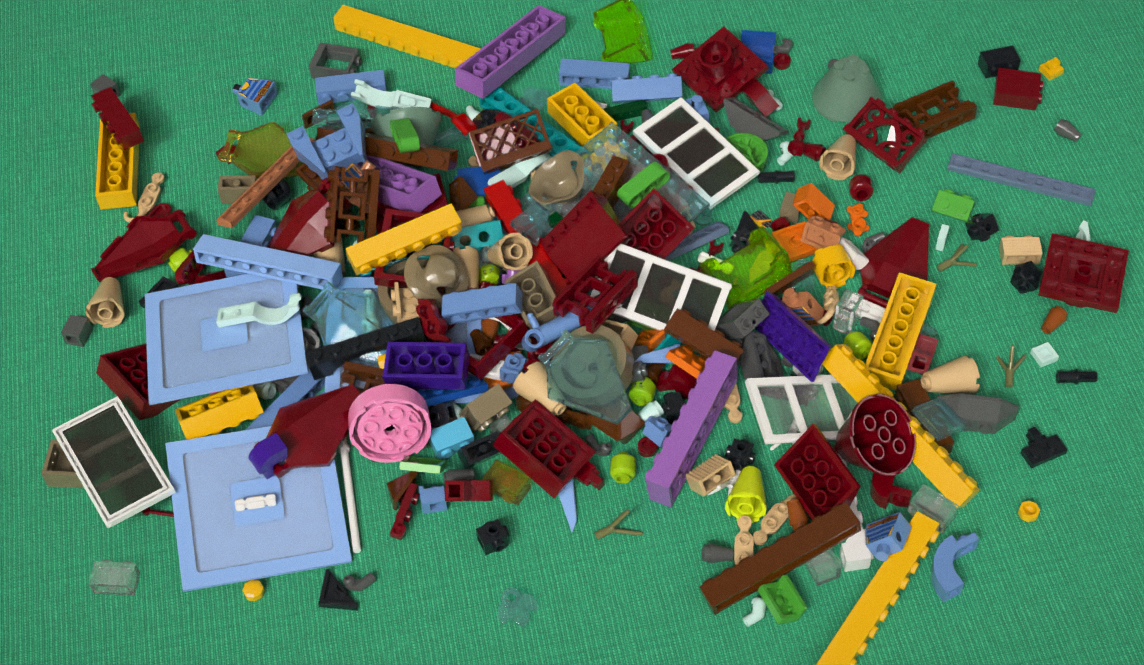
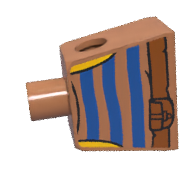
[337,160,376,207]
[782,288,825,326]

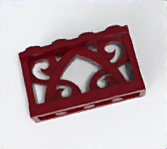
[843,97,927,174]

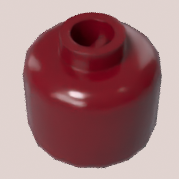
[849,174,873,202]

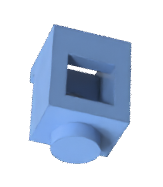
[500,353,527,384]
[642,416,672,447]
[419,486,450,514]

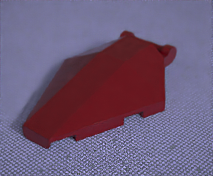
[267,178,349,257]
[91,209,197,282]
[856,217,929,308]
[254,384,361,478]

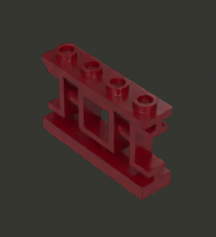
[552,256,638,334]

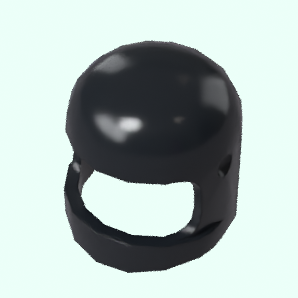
[263,179,292,210]

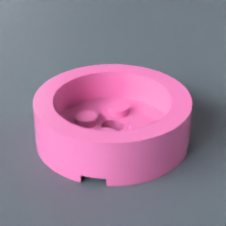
[348,384,431,463]

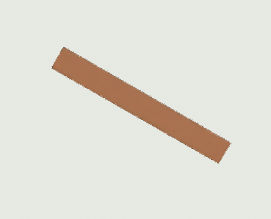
[216,138,316,228]

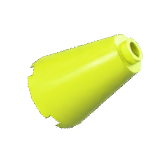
[725,466,767,523]

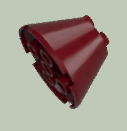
[834,394,916,476]

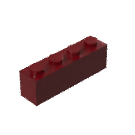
[91,87,144,150]

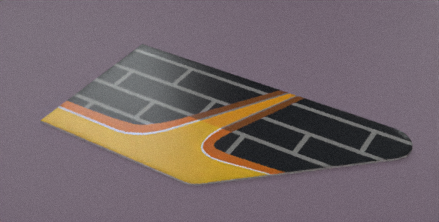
[750,209,773,228]

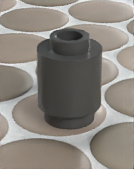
[630,361,648,383]

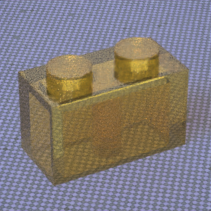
[483,459,531,506]

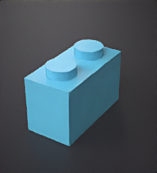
[428,417,474,459]

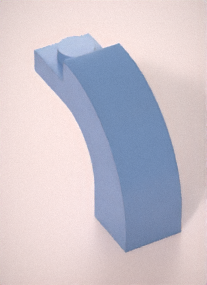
[931,532,979,603]

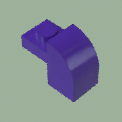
[248,433,288,479]

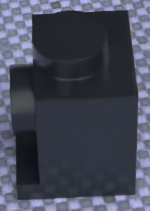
[662,392,684,425]

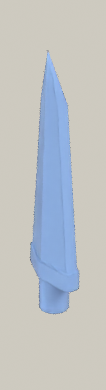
[635,344,680,363]
[559,478,577,532]

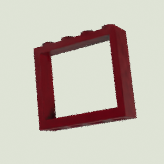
[374,208,456,294]
[424,287,528,380]

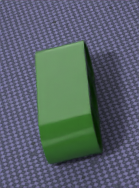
[390,118,420,153]
[617,162,670,209]

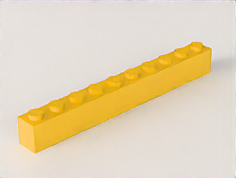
[333,5,481,68]
[822,344,980,509]
[816,511,940,665]

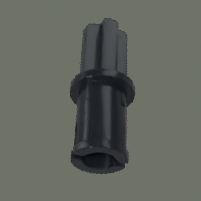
[758,170,794,184]
[1056,369,1097,385]

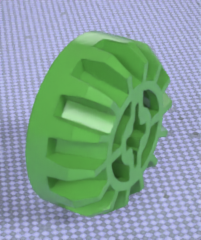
[719,133,768,176]

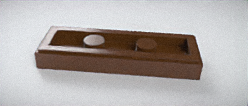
[764,261,815,296]

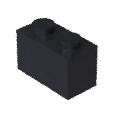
[978,45,1021,78]
[457,431,502,469]

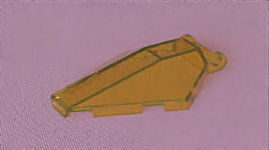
[218,122,304,178]

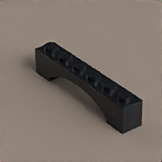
[305,317,426,380]

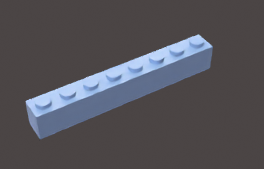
[193,234,343,292]

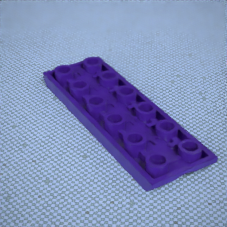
[752,292,831,382]

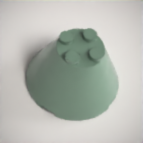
[812,54,882,124]
[370,107,441,167]

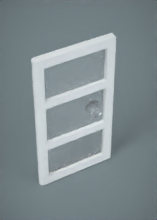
[745,375,858,444]

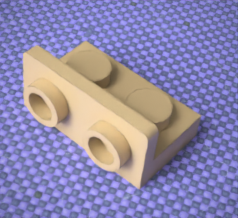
[391,282,421,323]

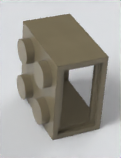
[459,383,512,433]
[41,439,96,488]

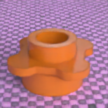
[846,203,868,220]
[847,218,869,237]

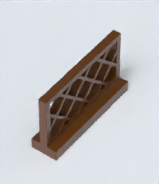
[469,109,552,175]

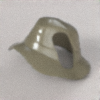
[529,150,584,204]
[404,245,468,310]

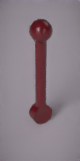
[142,507,174,517]

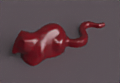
[416,299,452,343]

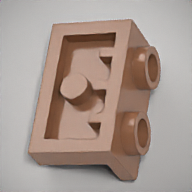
[801,216,846,249]

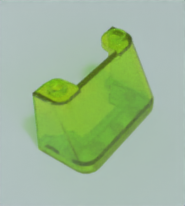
[593,0,654,64]
[700,226,792,310]

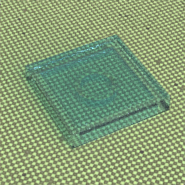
[912,397,967,441]

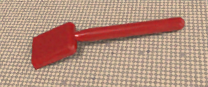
[430,102,477,136]

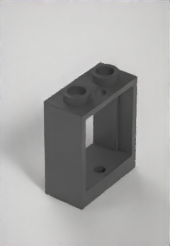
[309,42,362,79]
[715,299,769,340]

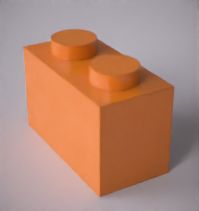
[792,183,835,220]

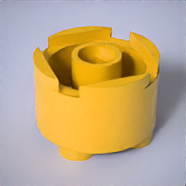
[812,244,855,288]

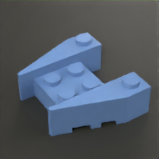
[286,103,367,180]

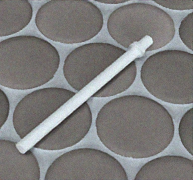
[338,437,361,553]

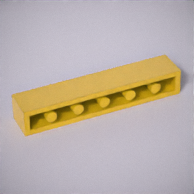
[346,203,462,276]

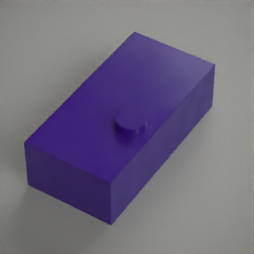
[382,342,470,390]

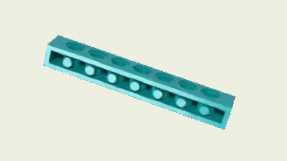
[479,87,592,176]
[361,219,503,276]

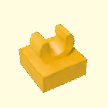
[1039,57,1064,81]

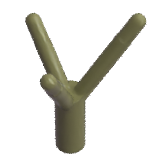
[937,244,977,272]
[996,345,1026,388]
[594,510,643,540]

